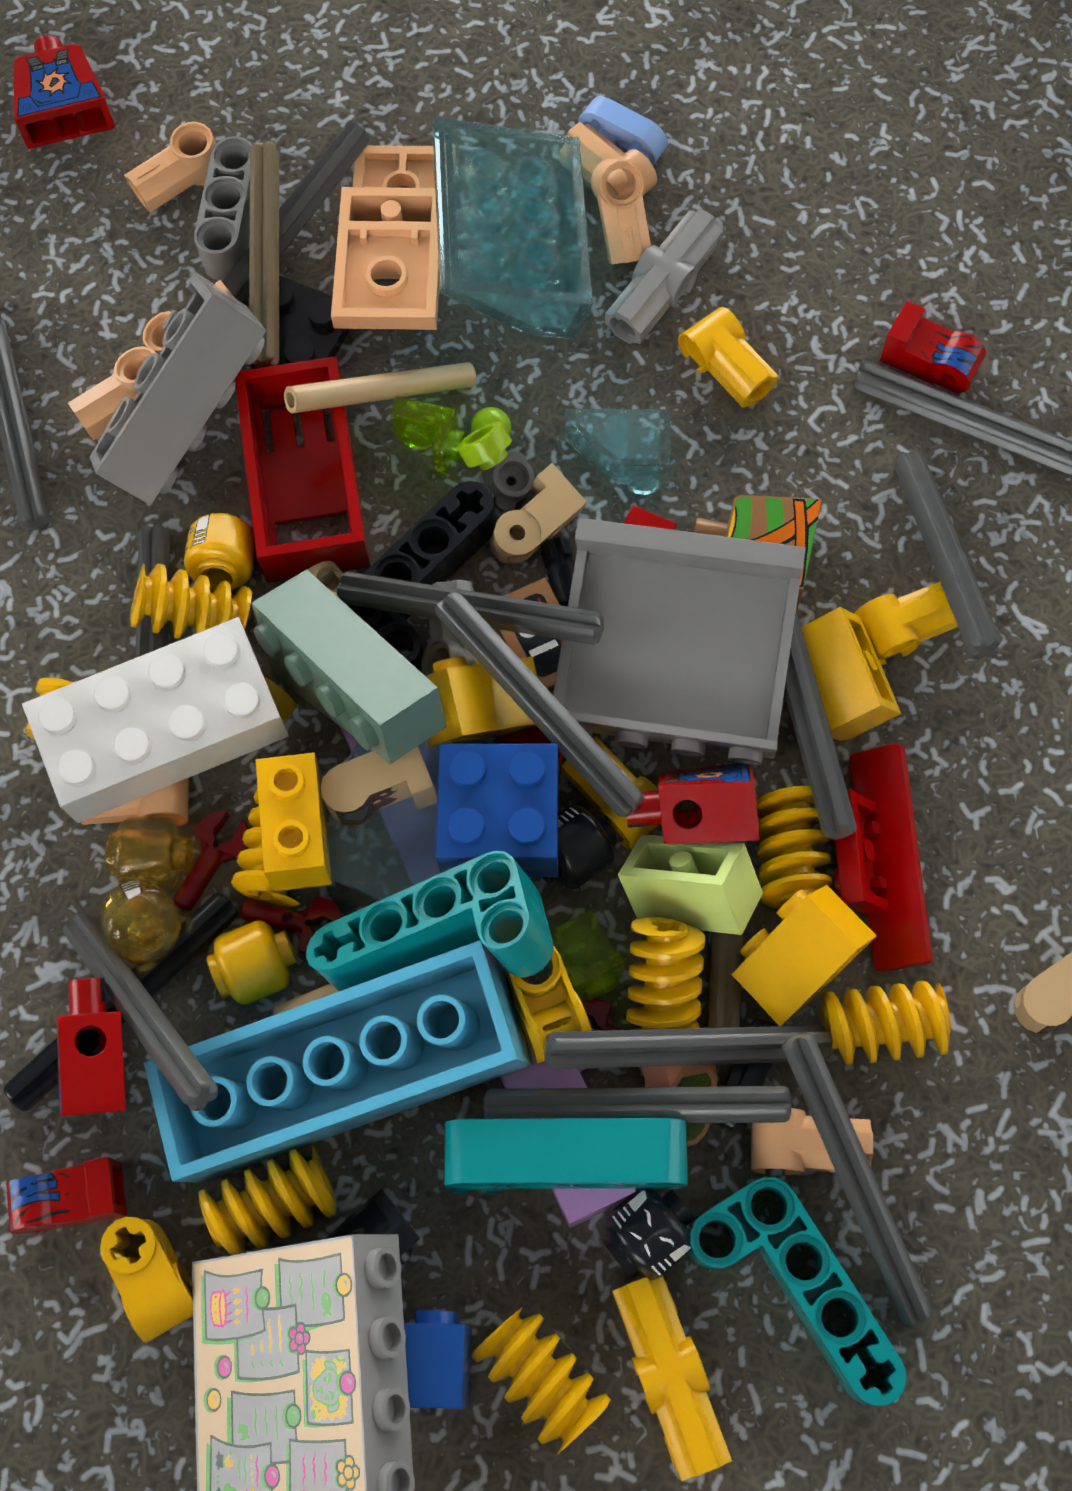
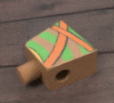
[694,495,822,611]

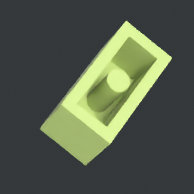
[618,834,763,935]

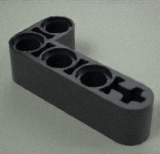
[339,481,496,673]

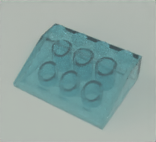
[432,117,593,339]

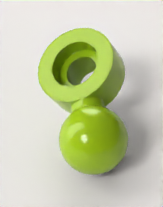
[456,407,512,470]

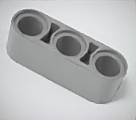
[194,136,252,281]

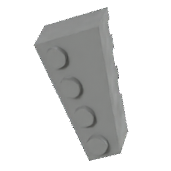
[89,271,267,505]

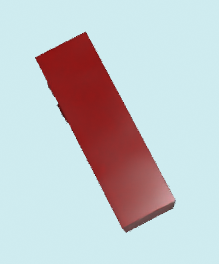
[235,356,371,583]

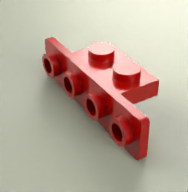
[832,743,933,972]

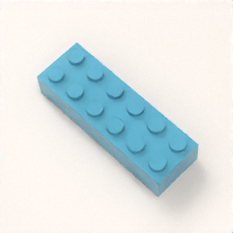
[144,940,533,1183]

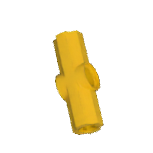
[612,1276,732,1481]

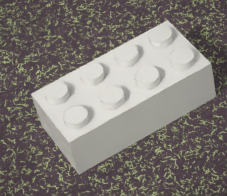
[22,617,289,823]

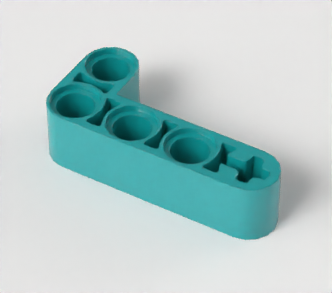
[306,851,553,991]
[444,1118,688,1195]
[689,1177,906,1406]

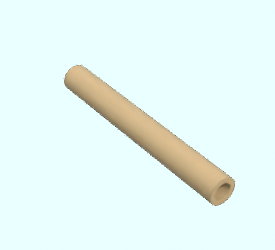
[284,362,476,413]

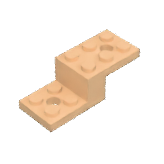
[331,145,453,330]

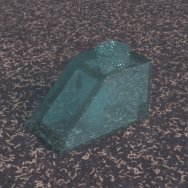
[565,409,671,495]

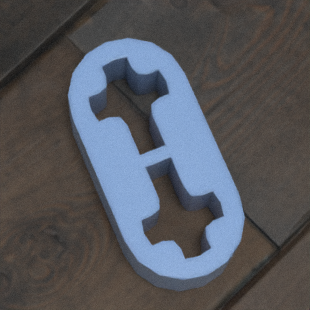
[578,96,668,166]

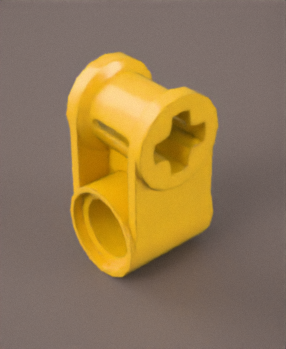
[507,946,592,1064]
[100,1217,193,1343]

